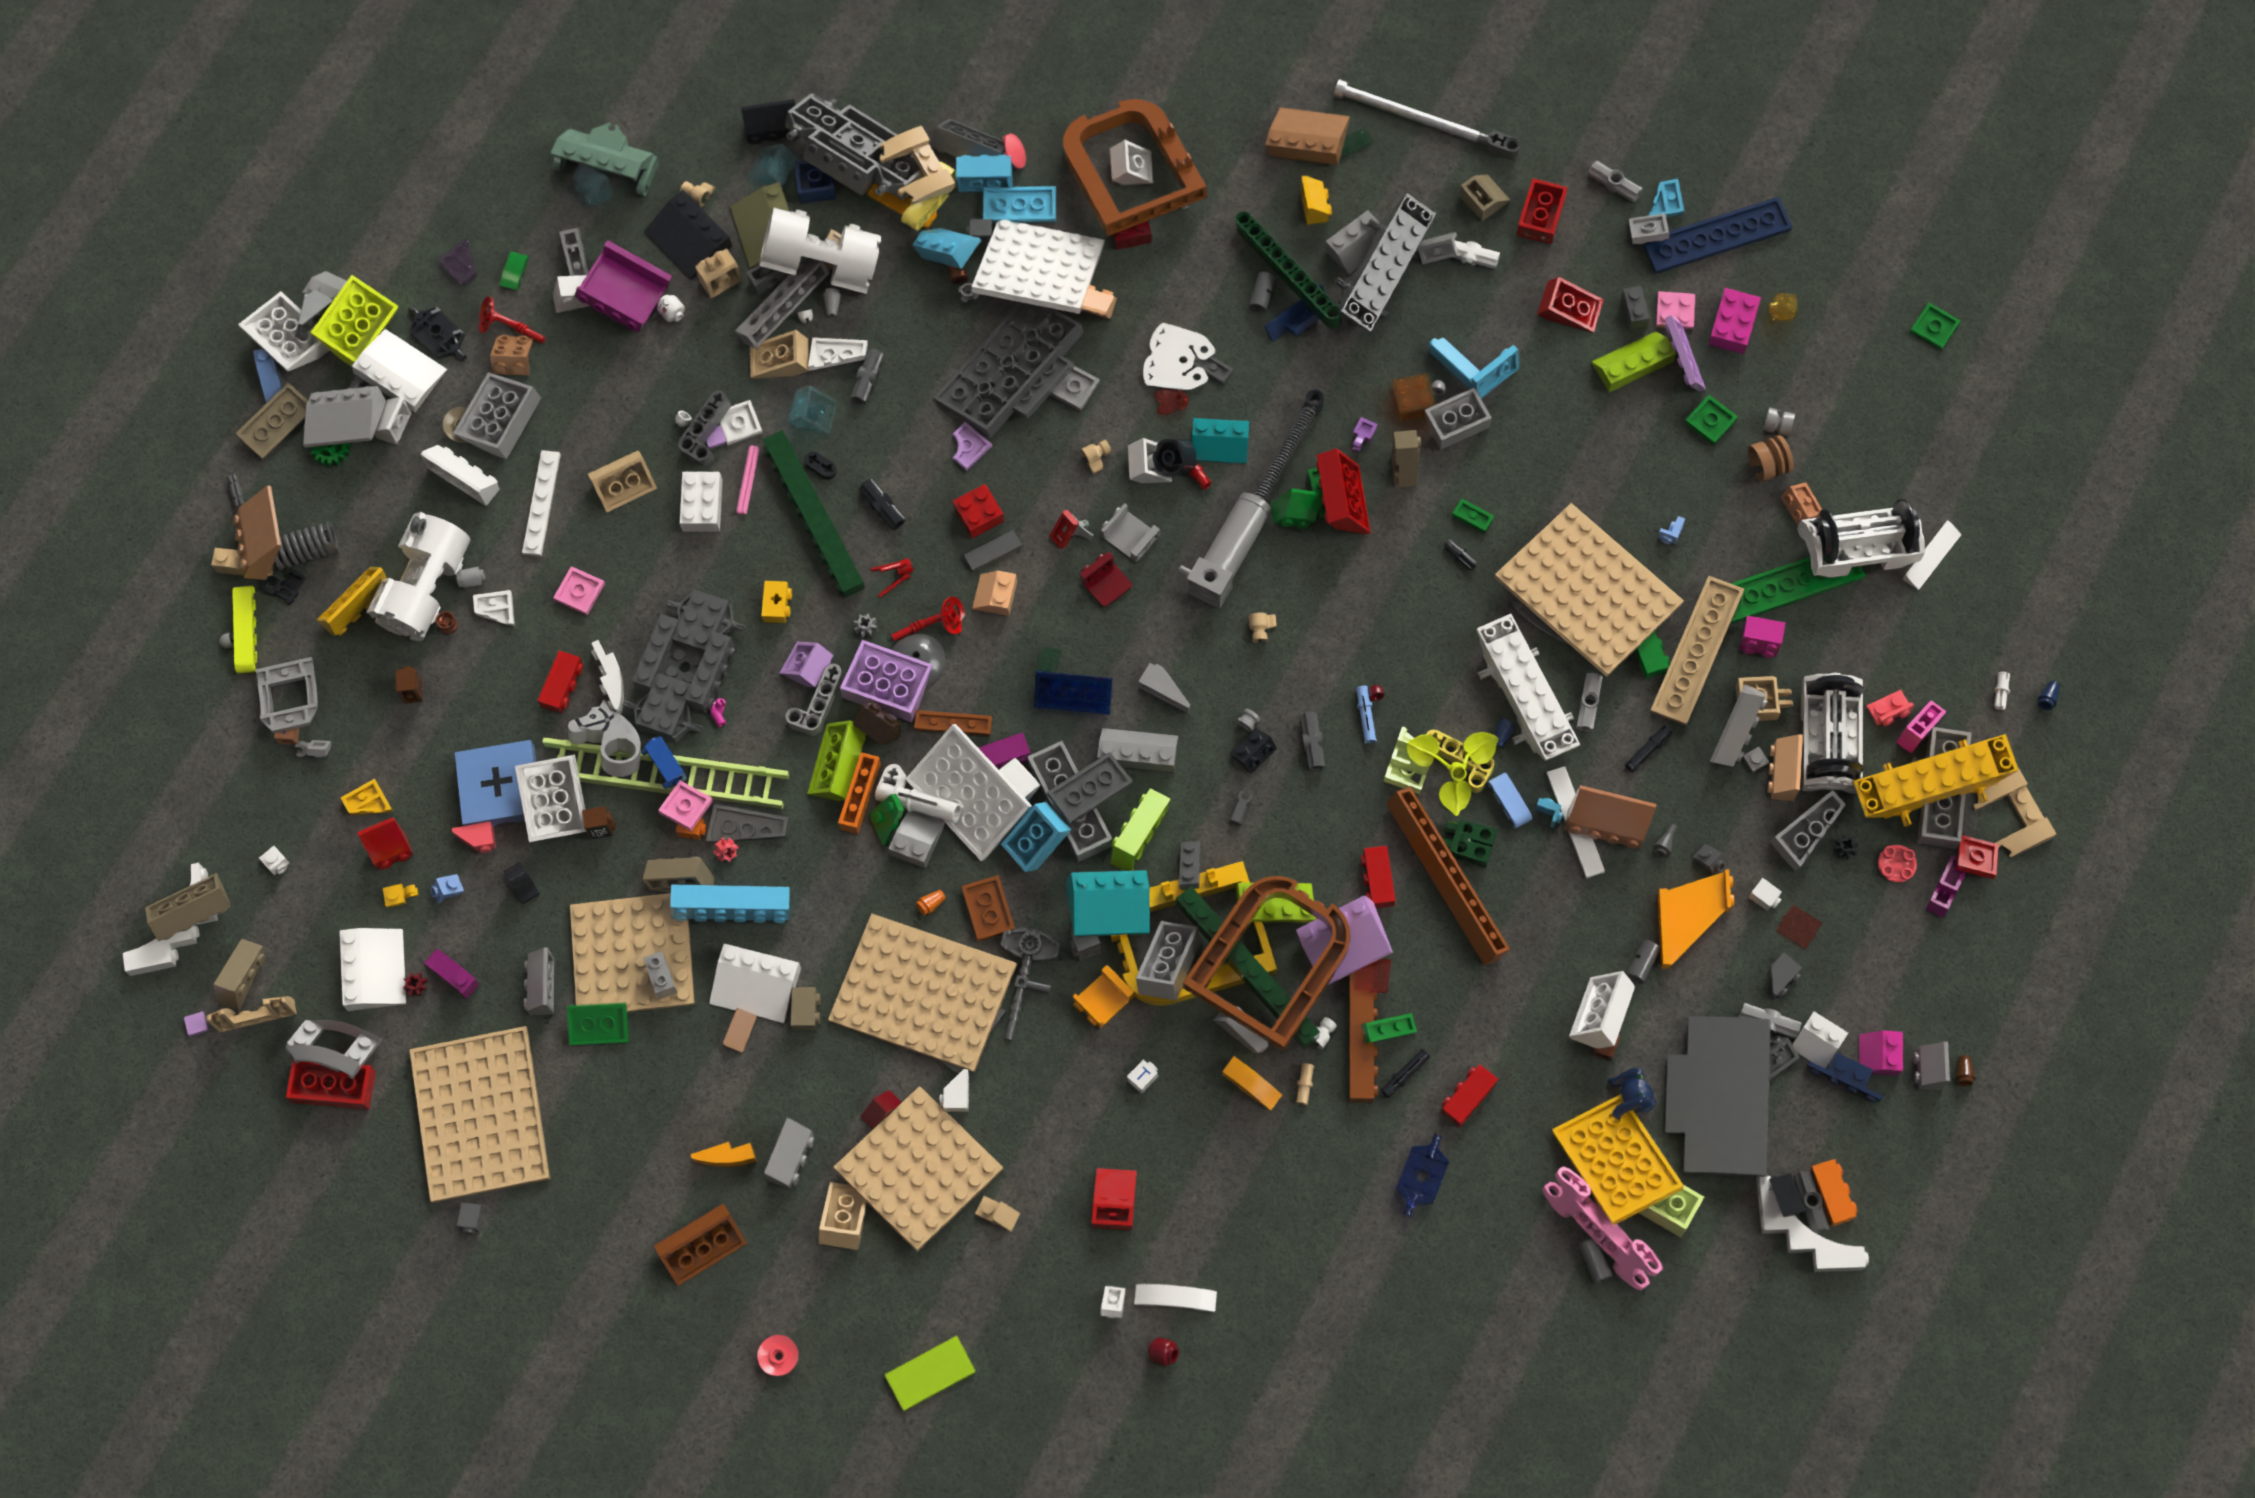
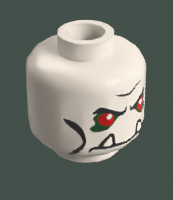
[657,295,685,322]

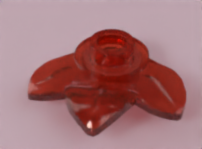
[1154,388,1189,414]

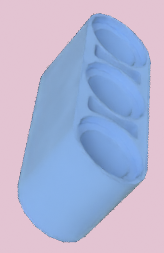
[1487,773,1532,829]

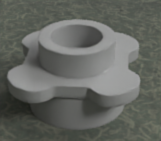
[958,283,978,302]

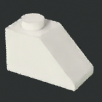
[940,1069,969,1112]

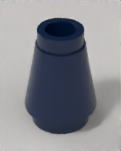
[2038,681,2060,710]
[1495,718,1515,748]

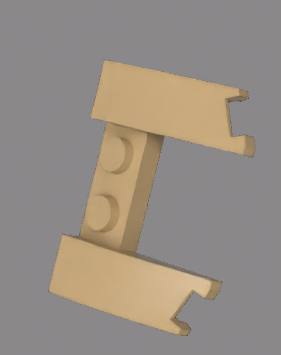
[879,125,955,204]
[1973,768,2056,857]
[206,996,297,1033]

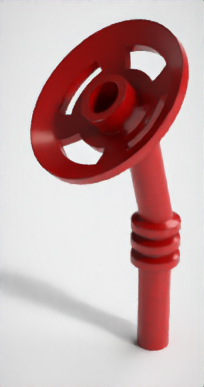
[478,296,546,344]
[891,596,965,641]

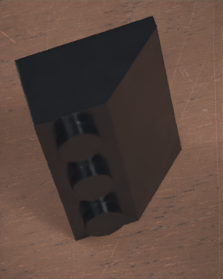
[741,99,797,144]

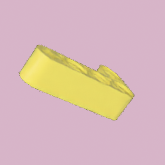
[901,162,956,231]
[1426,730,1494,793]

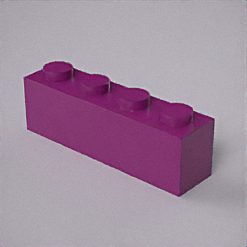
[979,732,1031,770]

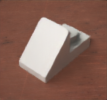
[1101,1286,1125,1318]

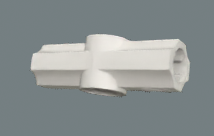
[1453,240,1500,269]

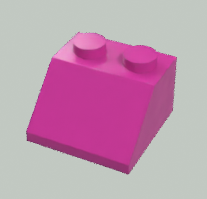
[1859,1031,1903,1076]

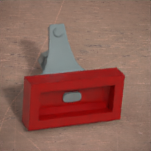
[1049,510,1094,549]

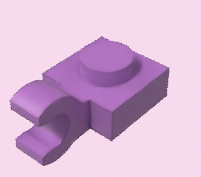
[1352,417,1378,452]

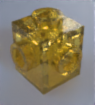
[1769,293,1798,321]

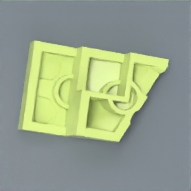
[1383,727,1430,794]

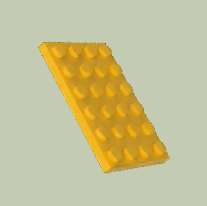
[1552,1094,1684,1225]

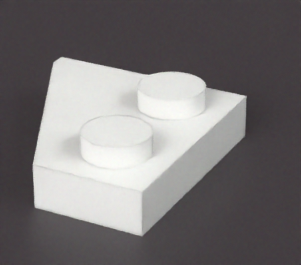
[473,590,515,627]

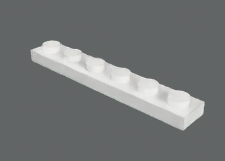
[522,450,561,557]

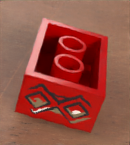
[1517,178,1568,244]

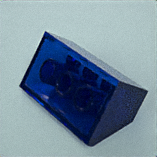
[1034,671,1113,715]

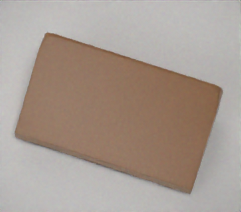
[723,1008,757,1053]

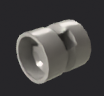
[1763,407,1795,437]

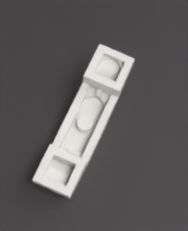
[1134,1284,1217,1312]

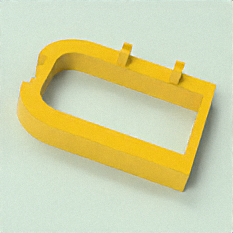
[1111,861,1277,1006]

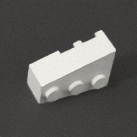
[553,275,589,313]

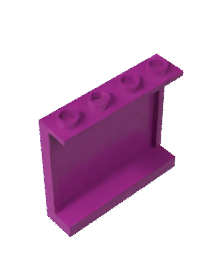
[574,240,672,333]

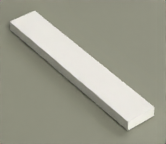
[1546,766,1605,878]

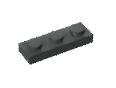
[1179,841,1201,890]

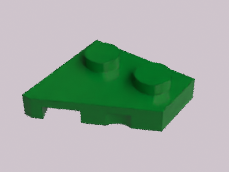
[868,794,904,846]

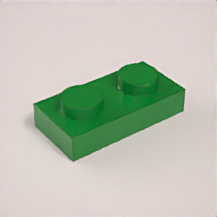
[1452,499,1494,534]

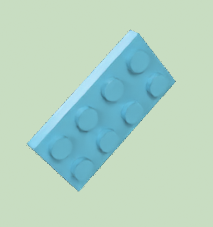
[983,186,1056,223]

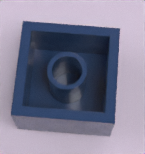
[794,160,836,204]

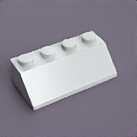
[421,445,500,506]
[1569,971,1635,1049]

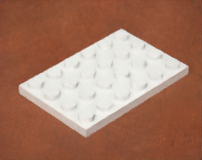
[906,724,1032,861]

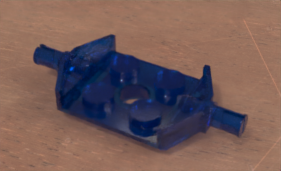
[1396,1133,1450,1217]

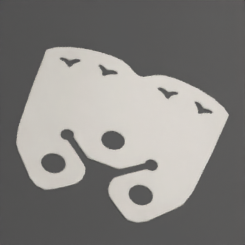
[1143,323,1215,390]

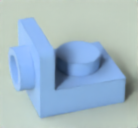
[1658,516,1685,544]

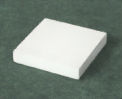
[719,400,763,445]

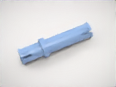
[1356,686,1377,744]

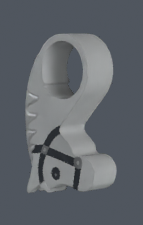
[568,700,641,777]

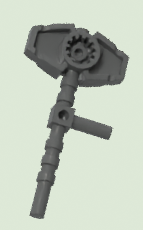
[1001,928,1061,1040]

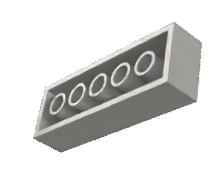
[1917,727,1972,849]
[1028,741,1113,862]

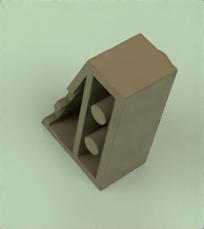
[643,857,714,893]
[213,939,266,1011]

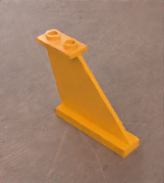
[1657,870,1734,969]

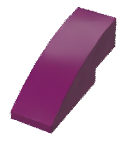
[1926,855,1966,918]

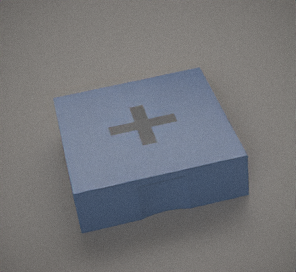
[455,740,536,826]

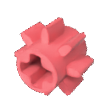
[713,838,739,862]

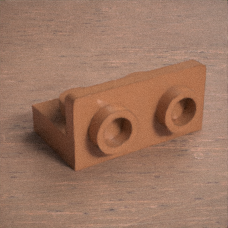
[1781,483,1822,526]

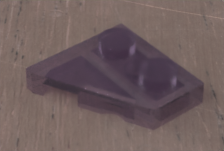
[439,239,477,286]

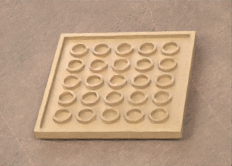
[570,893,695,1013]
[834,1086,1003,1252]

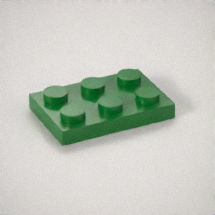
[567,1002,629,1045]

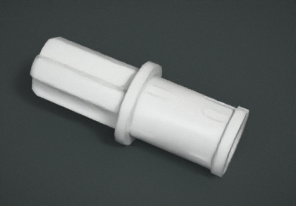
[1994,672,2010,710]

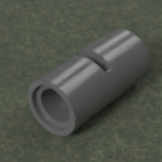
[1249,272,1276,313]
[1626,940,1661,983]
[1579,1239,1613,1284]

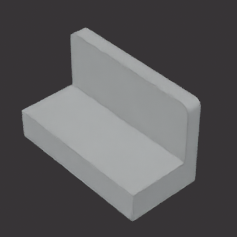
[1417,232,1458,264]

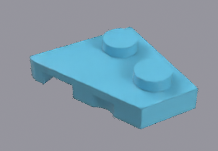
[1649,179,1685,218]

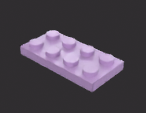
[1665,315,1706,392]

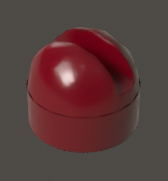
[1369,684,1385,701]

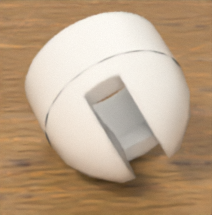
[798,309,813,324]
[675,411,692,427]

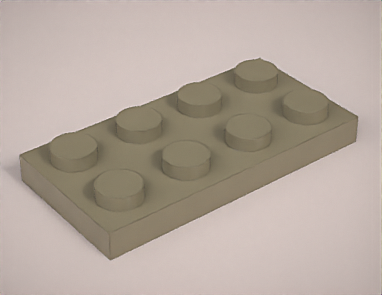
[235,383,308,460]

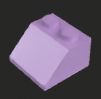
[779,641,834,687]

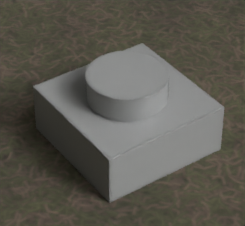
[1742,747,1769,773]

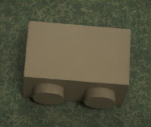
[791,987,821,1030]

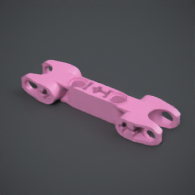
[1542,1167,1663,1291]

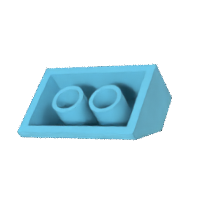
[956,154,1013,192]
[913,228,981,269]

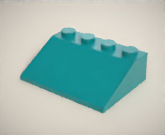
[1066,870,1150,936]

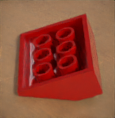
[1316,448,1371,534]

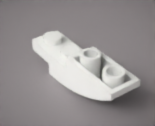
[591,640,624,714]

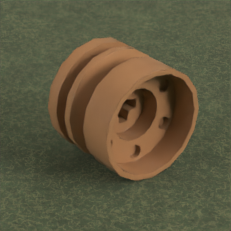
[1748,435,1794,482]

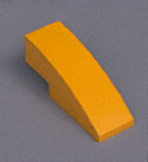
[1222,1056,1282,1111]
[690,1142,757,1167]

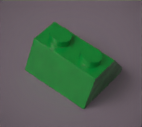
[1271,488,1323,529]

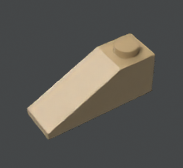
[211,548,275,576]

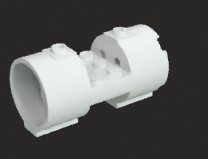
[759,207,881,294]
[366,512,470,641]

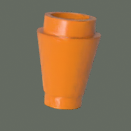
[916,890,946,916]

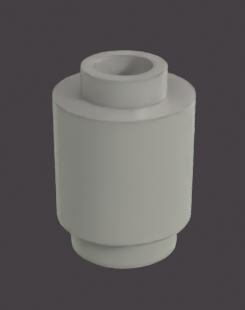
[456,566,485,588]

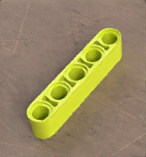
[233,585,257,674]

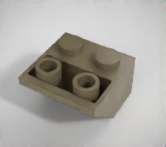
[1459,175,1510,221]

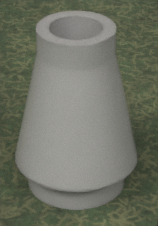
[823,288,841,316]

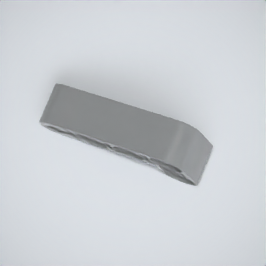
[785,664,843,736]

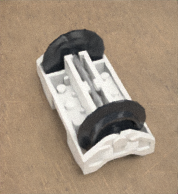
[1797,499,1925,577]
[1801,673,1864,794]

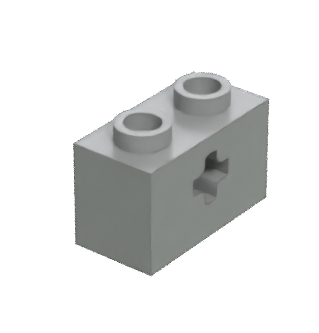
[643,951,677,999]

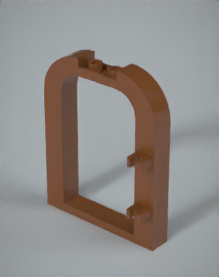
[1063,99,1207,236]
[1183,876,1350,1052]

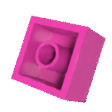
[1739,616,1785,658]

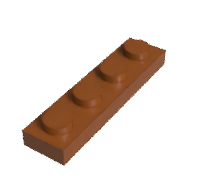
[914,710,993,736]

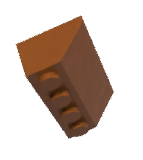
[654,1203,747,1286]

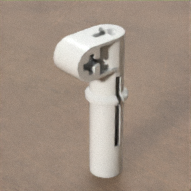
[875,764,961,823]

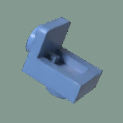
[431,874,464,904]

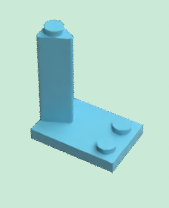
[1428,338,1519,398]

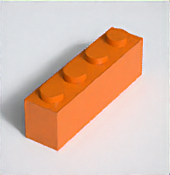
[838,752,881,835]

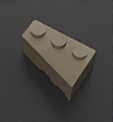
[1391,430,1421,488]

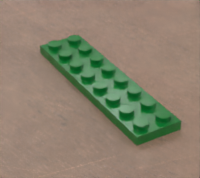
[1730,557,1865,624]

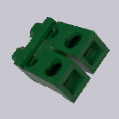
[1443,819,1497,868]

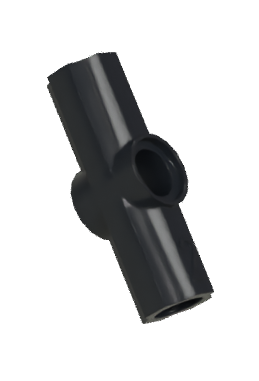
[859,479,906,530]

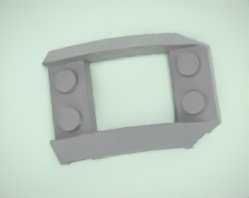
[255,657,318,733]
[285,1020,382,1079]

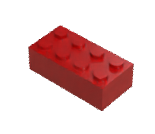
[286,1059,376,1110]

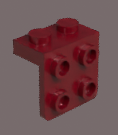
[1080,551,1132,607]

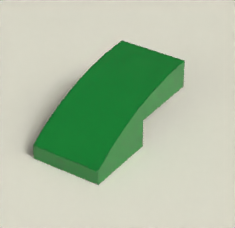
[499,251,529,290]

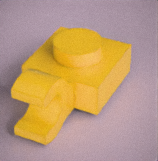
[383,884,419,908]

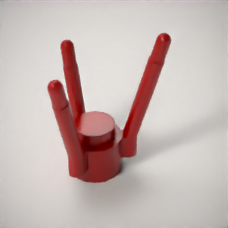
[870,558,914,598]

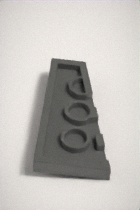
[706,804,790,842]

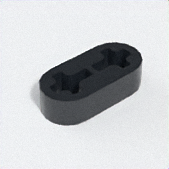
[805,452,837,479]

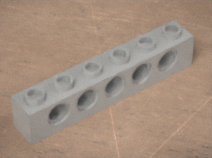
[735,257,830,349]

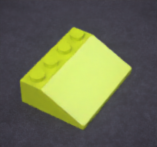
[310,275,399,367]

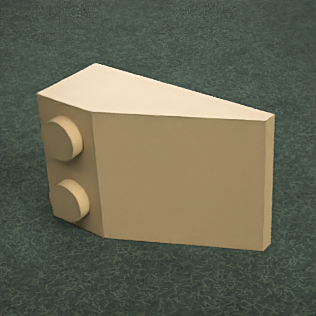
[750,330,809,379]
[819,1182,867,1250]

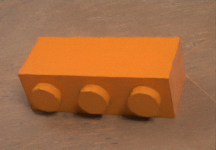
[1809,1159,1858,1227]

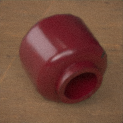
[1148,1337,1179,1367]

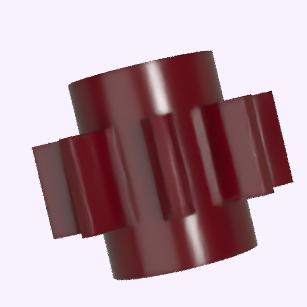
[403,972,428,997]

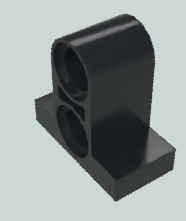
[504,862,540,904]

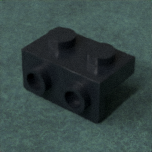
[1230,728,1277,774]

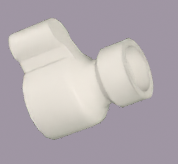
[1315,1017,1337,1050]

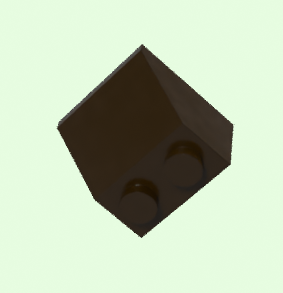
[853,702,901,746]

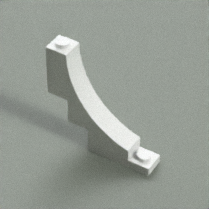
[1756,1176,1869,1272]

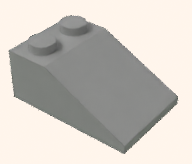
[888,811,945,869]

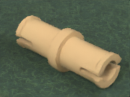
[1296,1063,1314,1105]

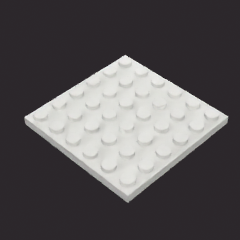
[972,220,1104,314]

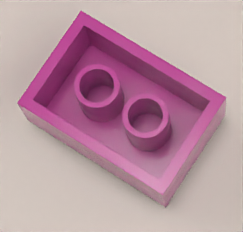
[1709,288,1761,354]

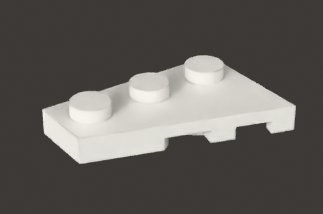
[808,338,868,371]

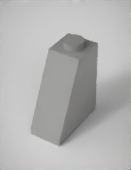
[1213,1006,1269,1053]

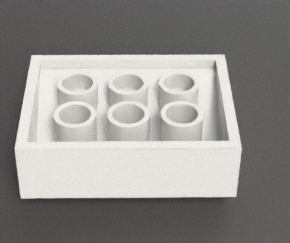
[238,292,329,372]
[352,329,447,412]
[515,755,586,842]
[340,928,406,1011]
[709,944,801,1023]

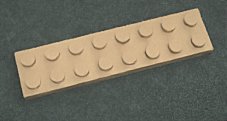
[1651,576,1744,726]

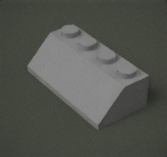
[1710,685,1768,767]
[1097,728,1178,772]

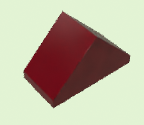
[860,1090,902,1130]

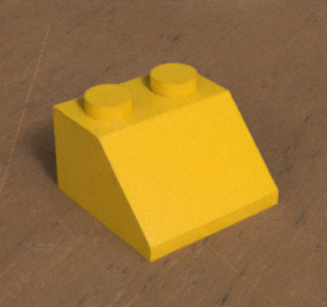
[1301,176,1332,225]

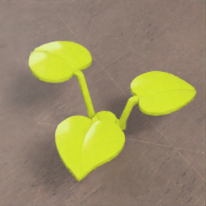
[1406,732,1499,816]

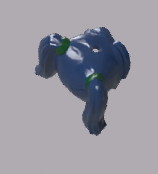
[1608,1068,1656,1119]

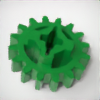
[310,443,352,467]

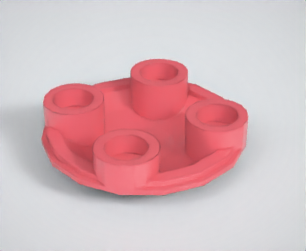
[1003,134,1026,169]
[1878,845,1917,883]

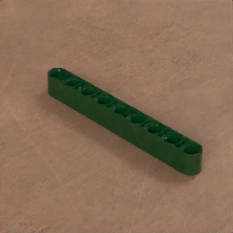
[1235,211,1342,329]

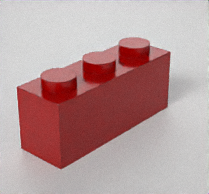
[537,650,584,713]
[1360,846,1396,908]
[1441,1064,1498,1127]

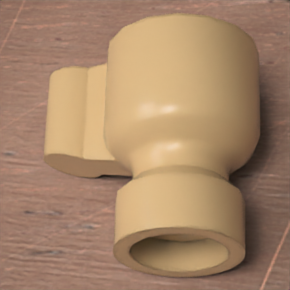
[680,181,715,207]
[1081,440,1112,474]
[1248,613,1277,643]

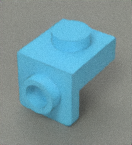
[1536,798,1563,828]

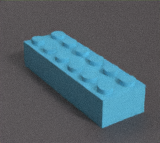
[670,885,790,923]

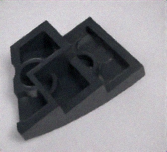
[1769,1173,1806,1218]

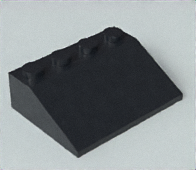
[644,190,732,279]

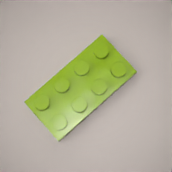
[1236,883,1316,923]

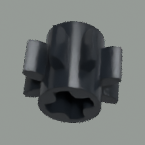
[1833,834,1859,860]

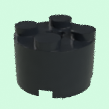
[1153,438,1197,476]

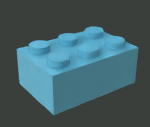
[1001,802,1071,872]

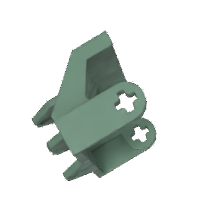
[551,123,659,197]

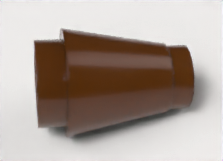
[1955,1055,1976,1087]

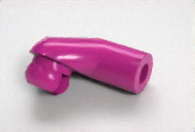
[710,698,726,727]

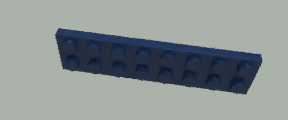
[1642,197,1793,274]

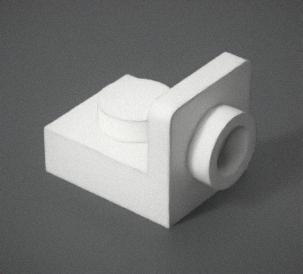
[259,846,289,876]

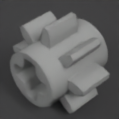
[854,613,877,638]

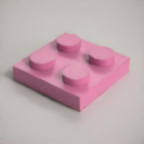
[1656,291,1695,330]
[553,566,605,615]
[658,781,713,831]

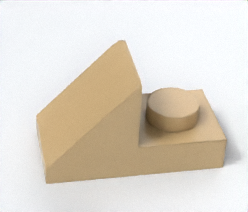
[975,1196,1020,1232]

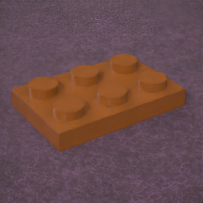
[961,875,1015,942]

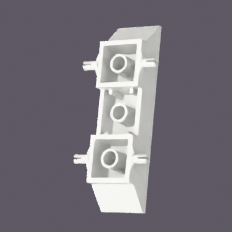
[1477,614,1580,761]

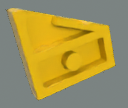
[341,779,393,816]

